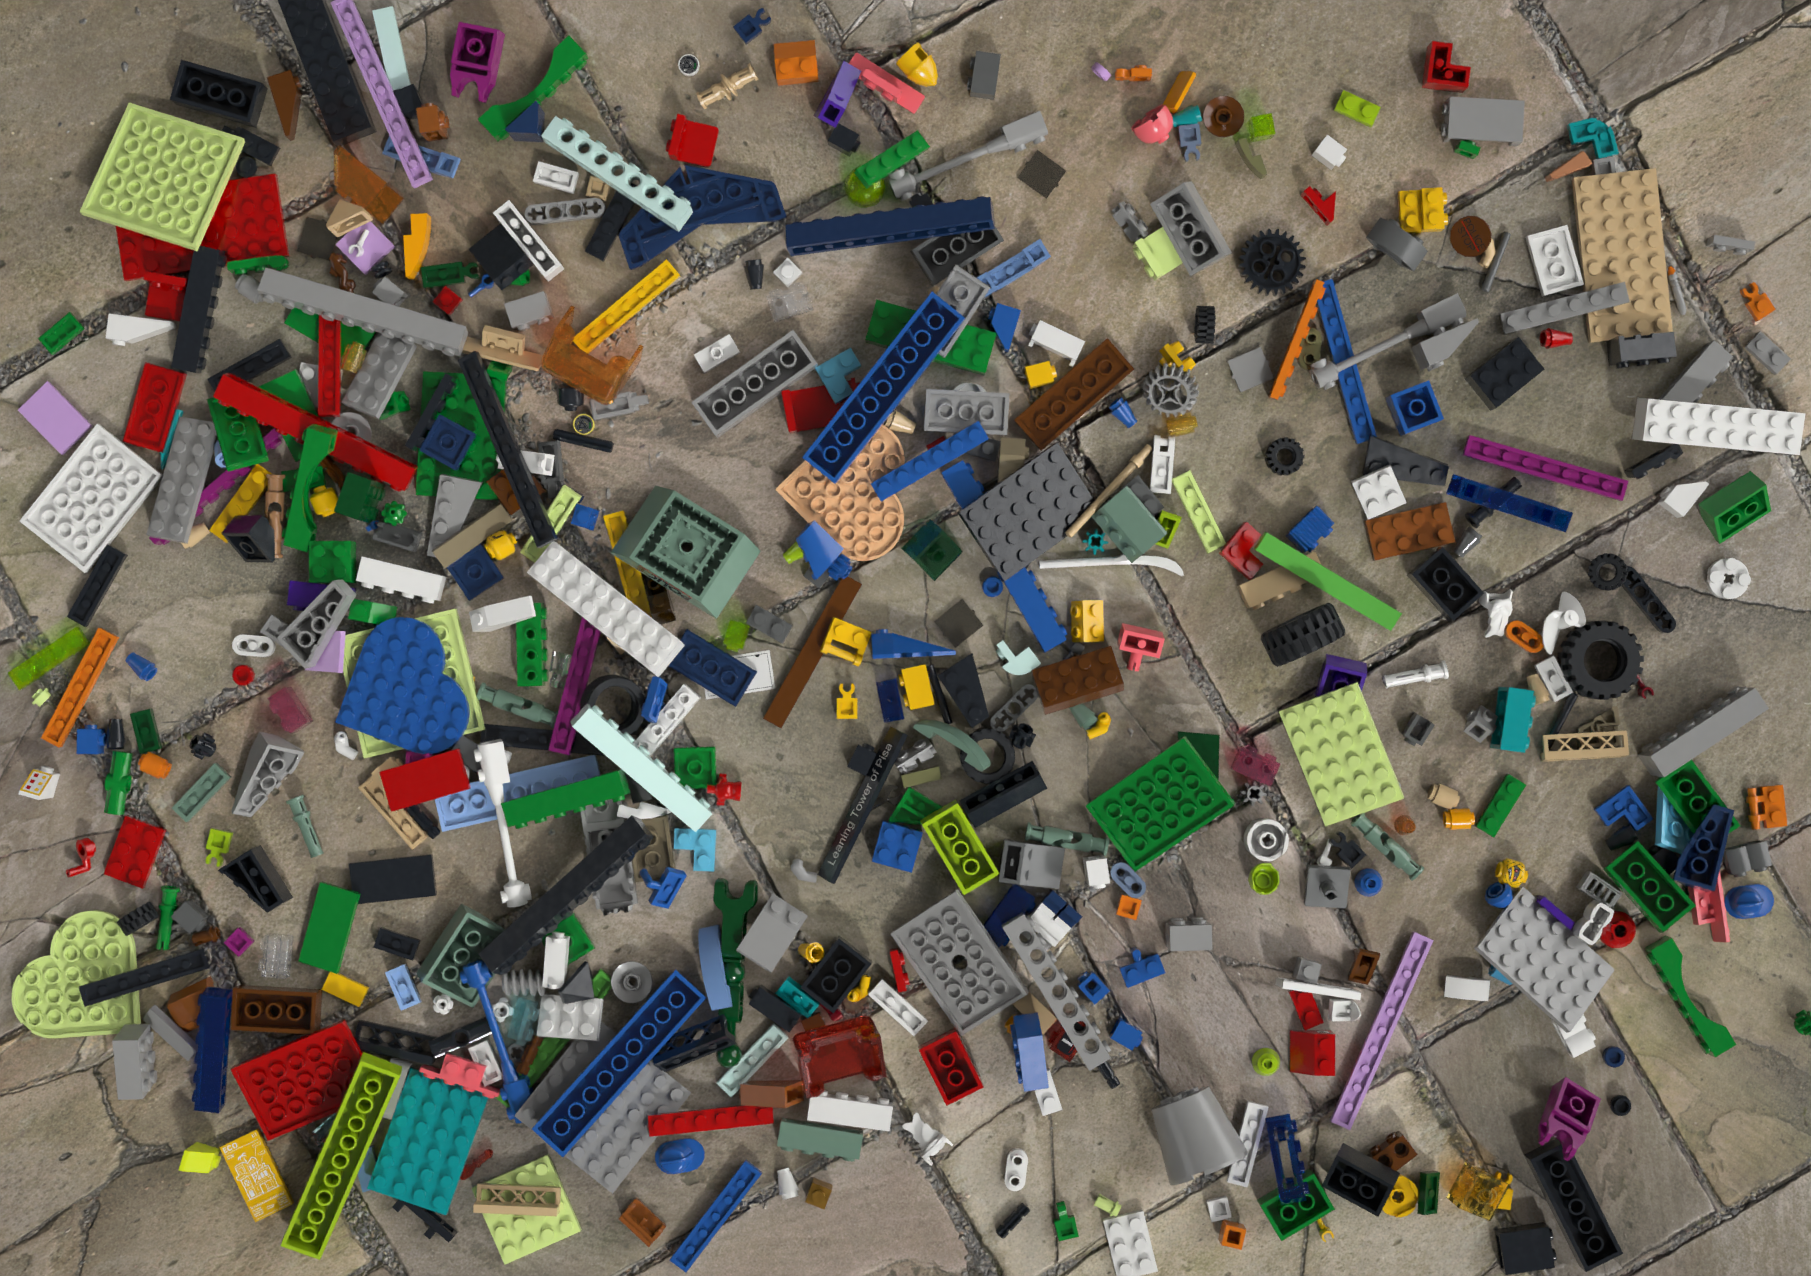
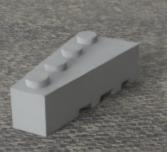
[277,579,357,669]

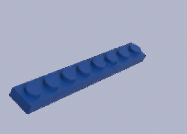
[1311,279,1377,444]

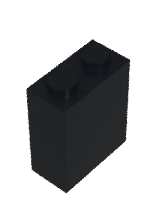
[469,223,534,290]
[1494,1222,1557,1275]

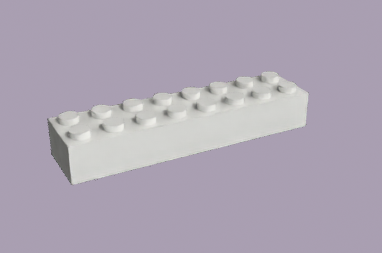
[1632,398,1805,455]
[527,541,684,677]

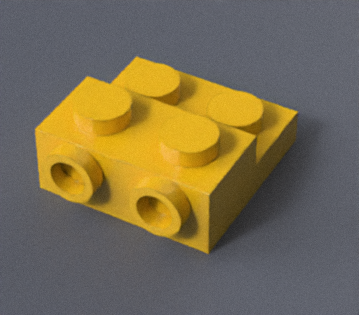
[1398,187,1448,233]

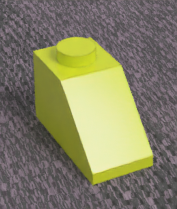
[178,1142,221,1173]

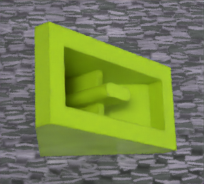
[1156,510,1182,549]

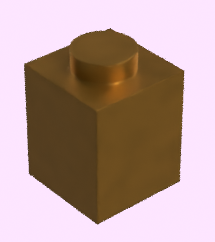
[805,1177,833,1210]

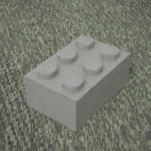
[112,1024,157,1100]

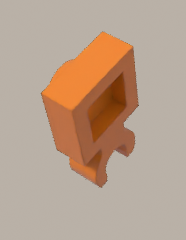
[1115,65,1152,81]
[1740,282,1776,321]

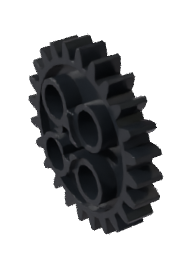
[1238,229,1306,297]

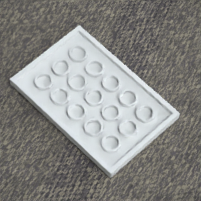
[20,424,163,573]

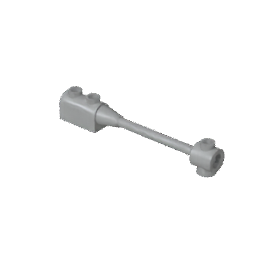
[888,111,1048,201]
[1310,293,1467,391]

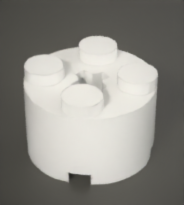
[1244,818,1289,861]

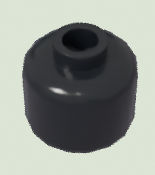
[557,380,584,411]

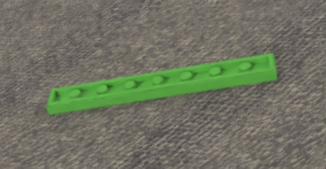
[1254,531,1402,631]
[496,969,612,1108]

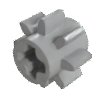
[1240,780,1267,806]

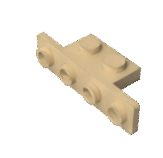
[462,325,544,371]

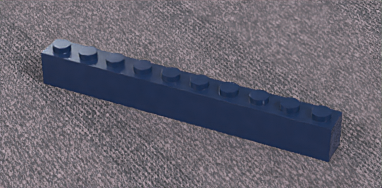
[785,196,995,257]

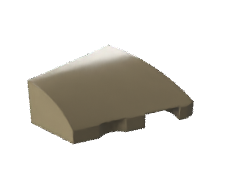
[1577,706,1621,750]

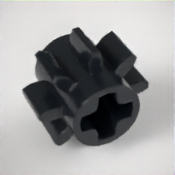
[1009,723,1036,749]
[189,732,216,760]

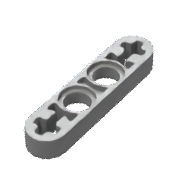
[524,198,606,225]

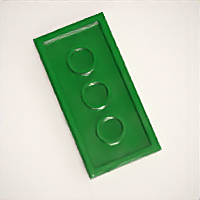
[284,307,377,366]
[259,369,321,462]
[207,397,269,472]
[298,881,361,974]

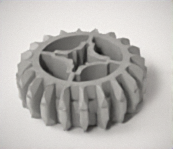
[1143,362,1199,418]

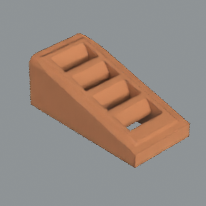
[1545,151,1592,182]

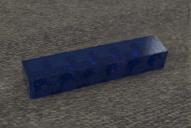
[192,987,233,1114]

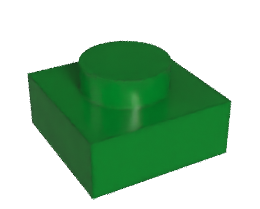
[1454,140,1481,159]
[487,360,513,381]

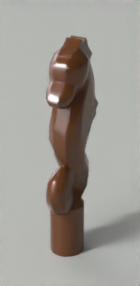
[329,252,356,293]

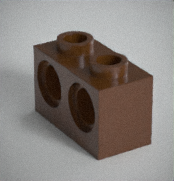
[1367,1131,1418,1171]

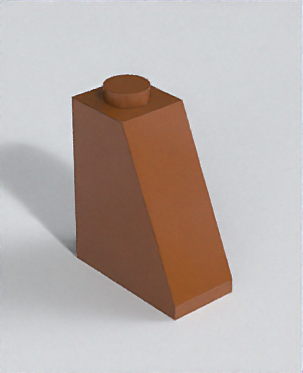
[739,1080,804,1108]

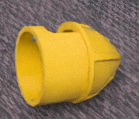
[896,42,938,87]

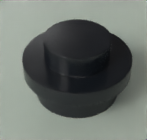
[236,157,257,178]
[1610,1095,1631,1116]

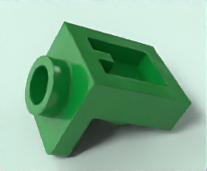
[380,391,411,420]

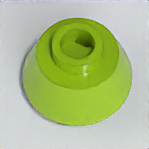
[1252,1048,1280,1076]

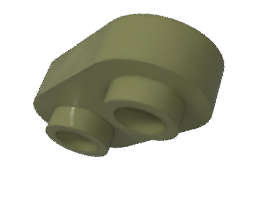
[1298,328,1322,370]

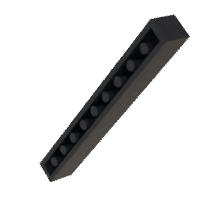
[479,815,654,975]

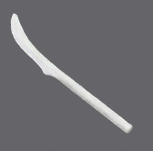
[1039,554,1184,576]

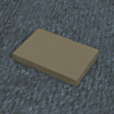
[632,815,676,883]

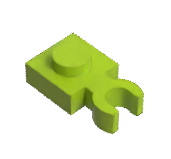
[205,828,233,867]

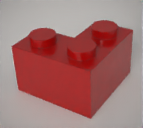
[1422,41,1471,93]

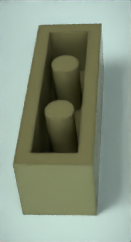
[901,766,942,788]

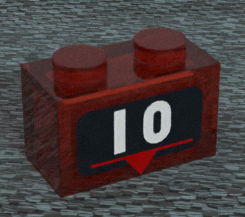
[1047,1011,1085,1062]

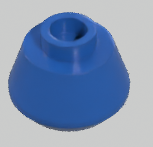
[1354,868,1383,897]
[1485,882,1513,909]

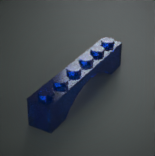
[1446,474,1573,532]

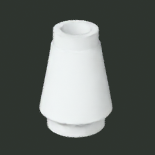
[777,1168,799,1200]

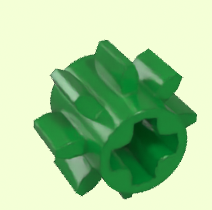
[1794,1010,1811,1036]

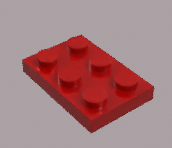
[104,815,166,889]

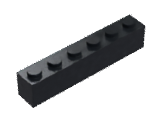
[171,246,227,373]

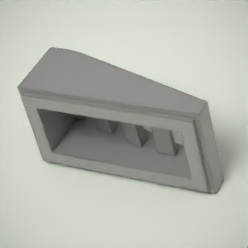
[1576,871,1622,909]

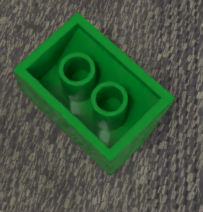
[1698,471,1771,544]

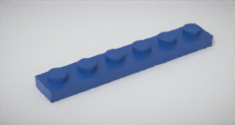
[871,421,989,501]
[670,1160,762,1273]

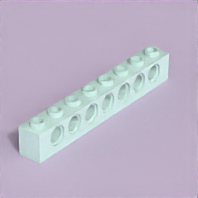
[541,116,693,232]

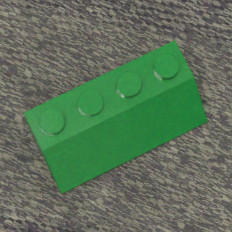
[1655,759,1741,834]

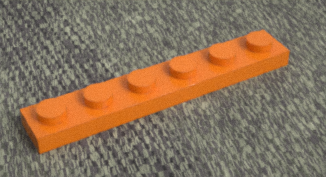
[1268,279,1326,400]
[41,628,119,748]

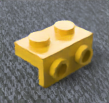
[1070,600,1104,642]

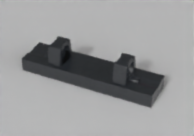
[392,1199,457,1242]

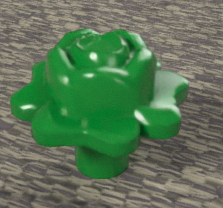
[381,501,407,526]

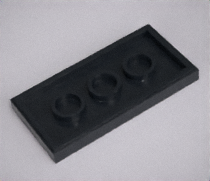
[349,854,437,904]

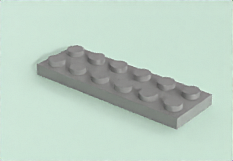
[146,417,217,544]

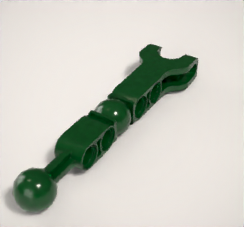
[713,878,758,1068]

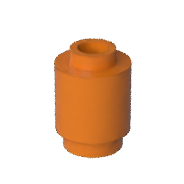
[138,752,172,779]

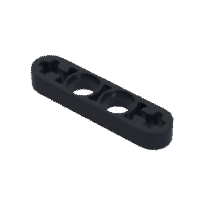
[1622,566,1676,633]

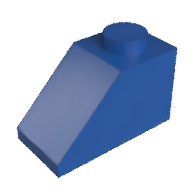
[988,303,1021,352]

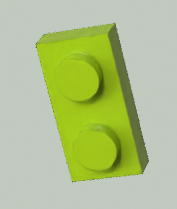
[1334,90,1381,128]

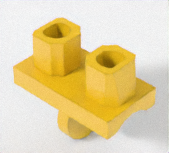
[1159,341,1196,371]

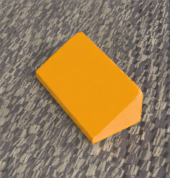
[1163,71,1196,114]

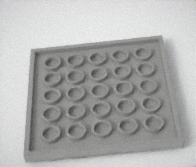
[515,1021,691,1194]

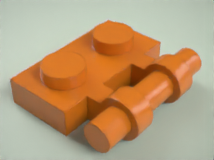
[1746,785,1787,830]

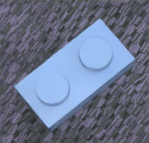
[385,964,422,1011]

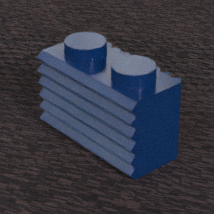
[1285,506,1334,553]

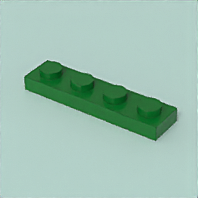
[854,130,930,189]

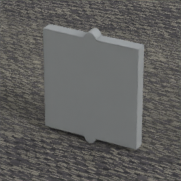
[1227,347,1274,393]

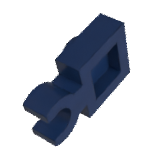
[733,8,771,45]

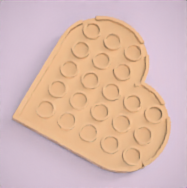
[775,425,905,561]

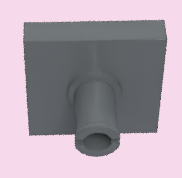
[1304,865,1351,908]

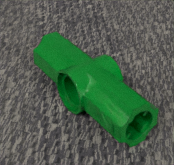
[104,751,133,815]

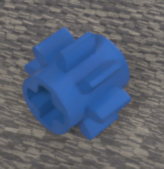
[827,554,852,581]

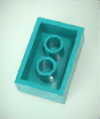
[1490,687,1536,753]

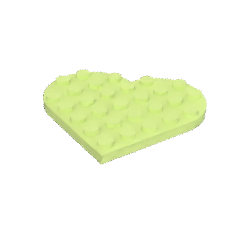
[12,910,141,1038]

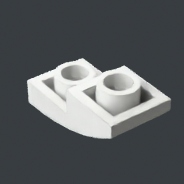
[1444,975,1491,1001]

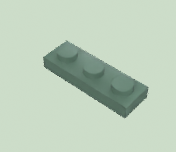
[172,763,231,822]

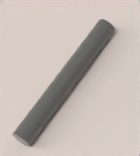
[1481,232,1511,292]

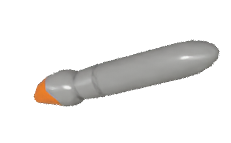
[1668,266,1686,315]

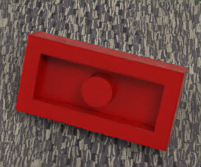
[890,948,910,993]
[1288,990,1324,1031]

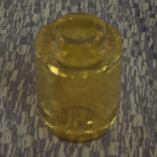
[341,341,367,374]
[1166,412,1198,437]

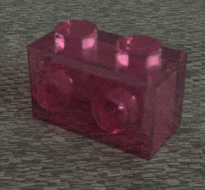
[267,687,313,733]
[1230,745,1280,787]

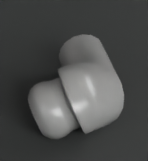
[790,859,817,883]

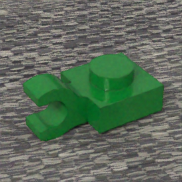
[1054,1201,1079,1242]

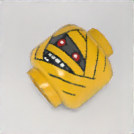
[1495,858,1528,888]

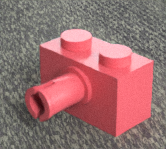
[1117,623,1165,671]

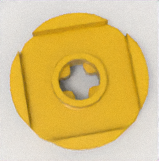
[1382,1174,1419,1218]

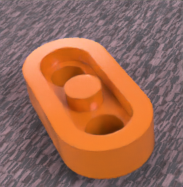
[1505,620,1544,653]

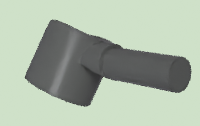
[1062,642,1085,661]

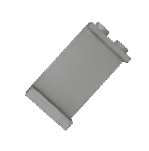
[1441,97,1525,146]

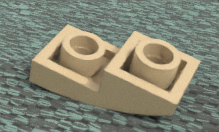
[1012,992,1058,1035]

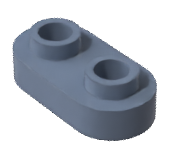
[1110,862,1146,898]

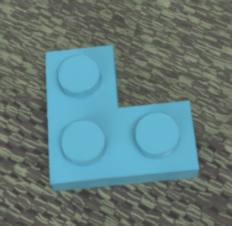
[815,348,861,404]
[674,828,717,872]

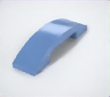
[382,136,461,178]
[977,239,1051,298]
[698,925,732,1011]

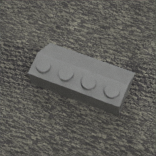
[1150,181,1232,276]

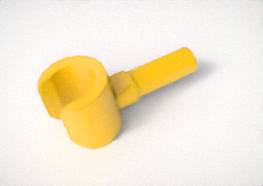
[1317,1218,1334,1242]

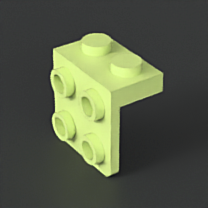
[1133,227,1183,281]

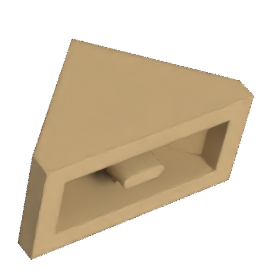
[326,199,373,237]

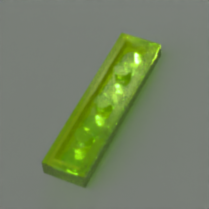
[8,627,90,690]

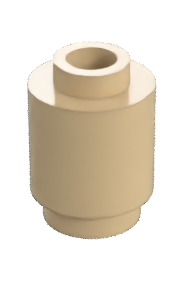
[1427,783,1460,810]

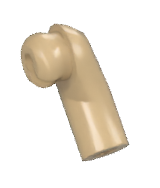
[1479,238,1495,268]

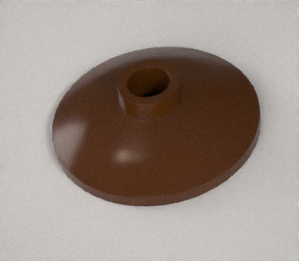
[1203,96,1244,138]

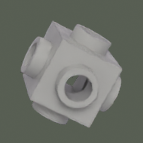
[1463,705,1498,743]

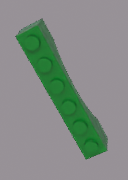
[478,35,588,142]
[282,424,338,552]
[1644,935,1737,1058]

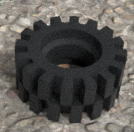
[1194,306,1216,344]
[1265,437,1305,476]
[1588,553,1628,591]
[117,902,159,936]

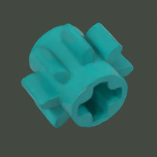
[1082,529,1108,555]

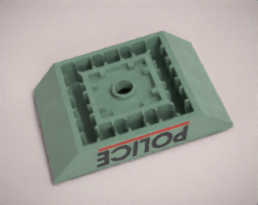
[611,485,761,619]

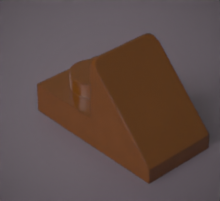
[1348,948,1380,985]

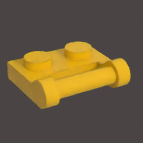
[820,617,872,667]

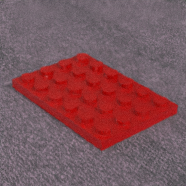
[230,1019,362,1141]

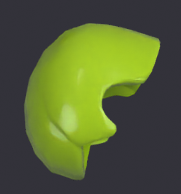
[1248,863,1280,895]

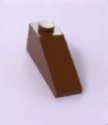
[267,70,303,141]

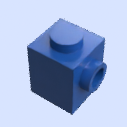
[77,725,107,754]

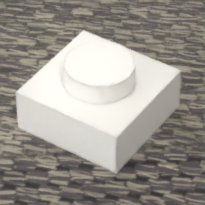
[773,258,803,288]
[1206,1196,1232,1222]

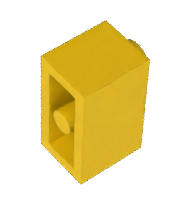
[898,664,935,710]

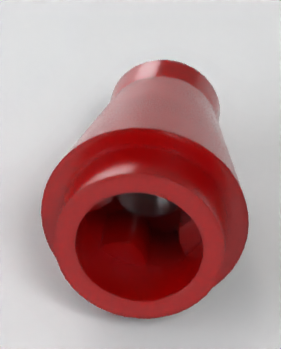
[1540,328,1573,349]

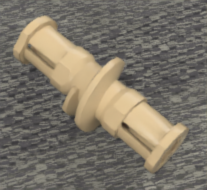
[696,63,759,109]

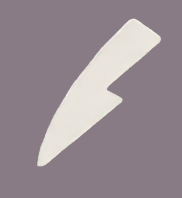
[617,802,671,819]

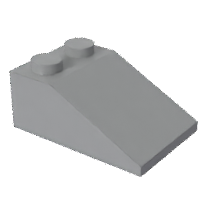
[1411,318,1479,372]
[736,894,808,973]

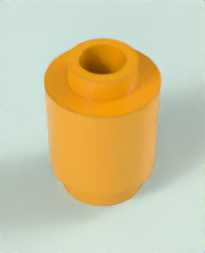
[1443,808,1475,830]

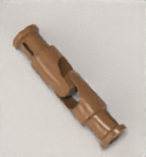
[265,474,285,558]

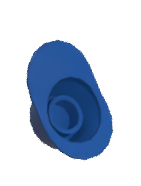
[1724,884,1774,919]
[655,1139,705,1174]

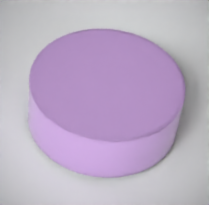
[1091,62,1111,81]

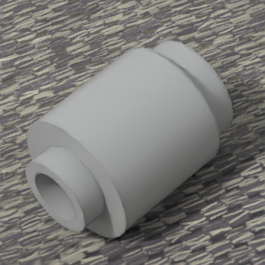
[235,274,264,304]

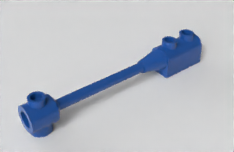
[460,960,534,1123]

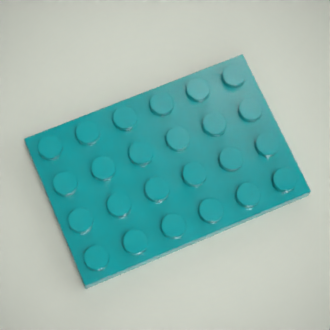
[367,1068,489,1215]

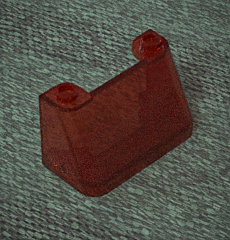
[792,1016,887,1099]

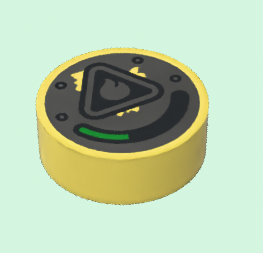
[573,414,595,435]

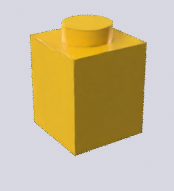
[1024,361,1057,389]

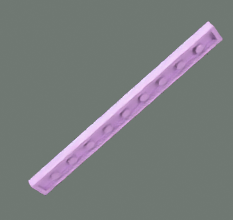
[330,0,433,188]
[1330,931,1434,1130]

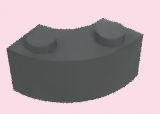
[1366,217,1428,271]

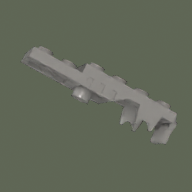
[581,799,638,916]

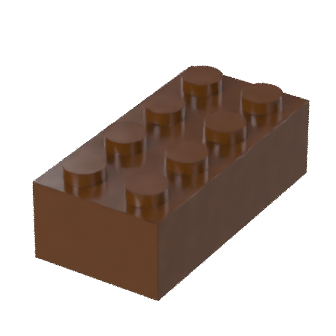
[1032,646,1124,715]
[231,985,322,1034]

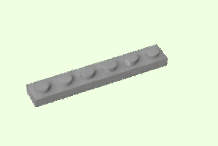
[1500,282,1630,334]

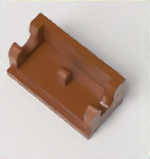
[619,1197,666,1247]

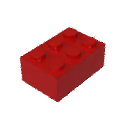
[918,1028,984,1106]

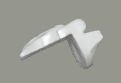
[1478,589,1513,638]
[902,1113,953,1166]

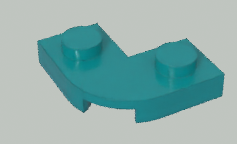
[1567,118,1619,159]

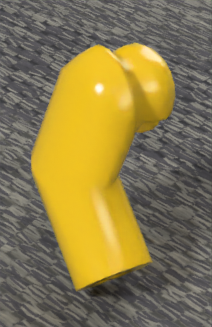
[1086,712,1111,740]

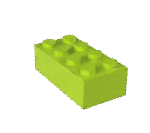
[920,799,999,895]

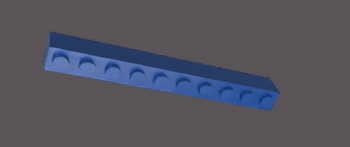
[941,460,1067,652]

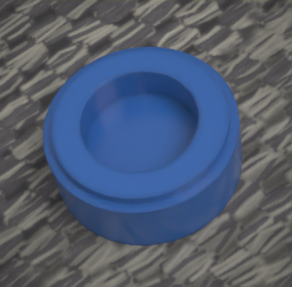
[982,577,1003,597]

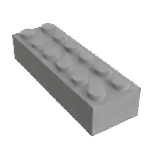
[692,330,818,438]
[1638,686,1769,777]

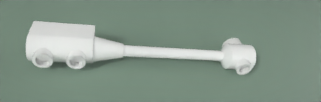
[474,739,532,907]

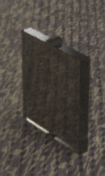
[1017,150,1066,199]
[297,217,337,261]
[934,599,983,648]

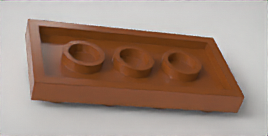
[1364,502,1455,561]

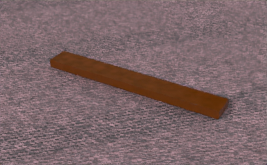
[763,576,862,728]

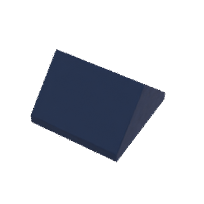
[505,101,545,142]

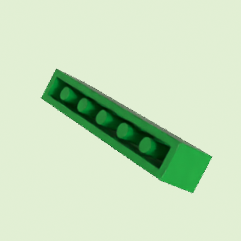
[501,769,630,829]

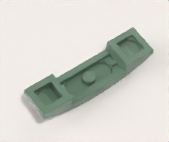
[913,720,991,772]

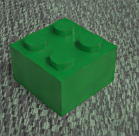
[309,541,356,583]

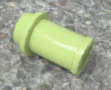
[1094,1193,1122,1217]

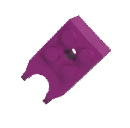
[450,22,505,103]
[1538,1077,1601,1161]

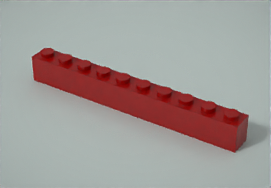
[213,372,418,492]

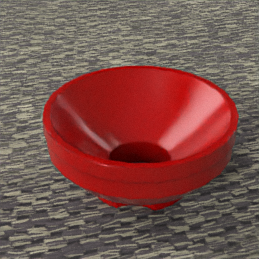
[1599,911,1636,948]

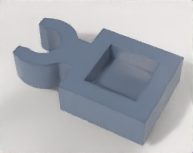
[1178,124,1201,162]

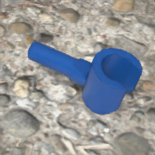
[468,274,494,297]

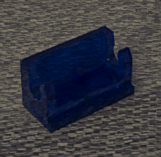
[876,678,904,723]

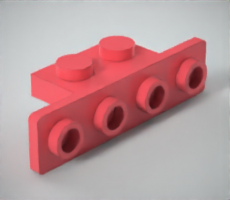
[849,53,925,114]
[1688,872,1730,943]
[419,1053,500,1098]

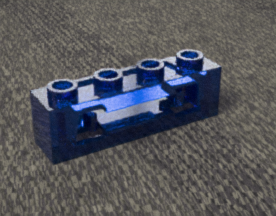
[1265,1114,1310,1205]

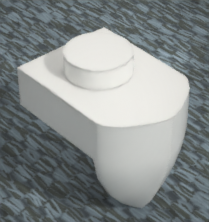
[1328,999,1361,1021]

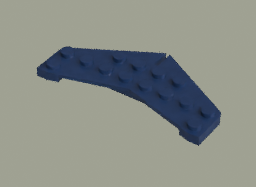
[619,165,787,270]

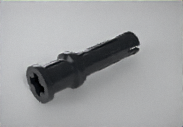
[1465,477,1522,528]

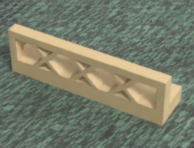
[1540,731,1629,762]
[473,1183,561,1216]

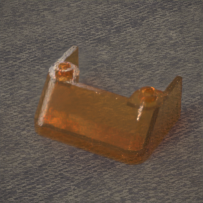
[333,145,404,225]
[541,305,644,405]

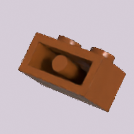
[416,103,450,142]

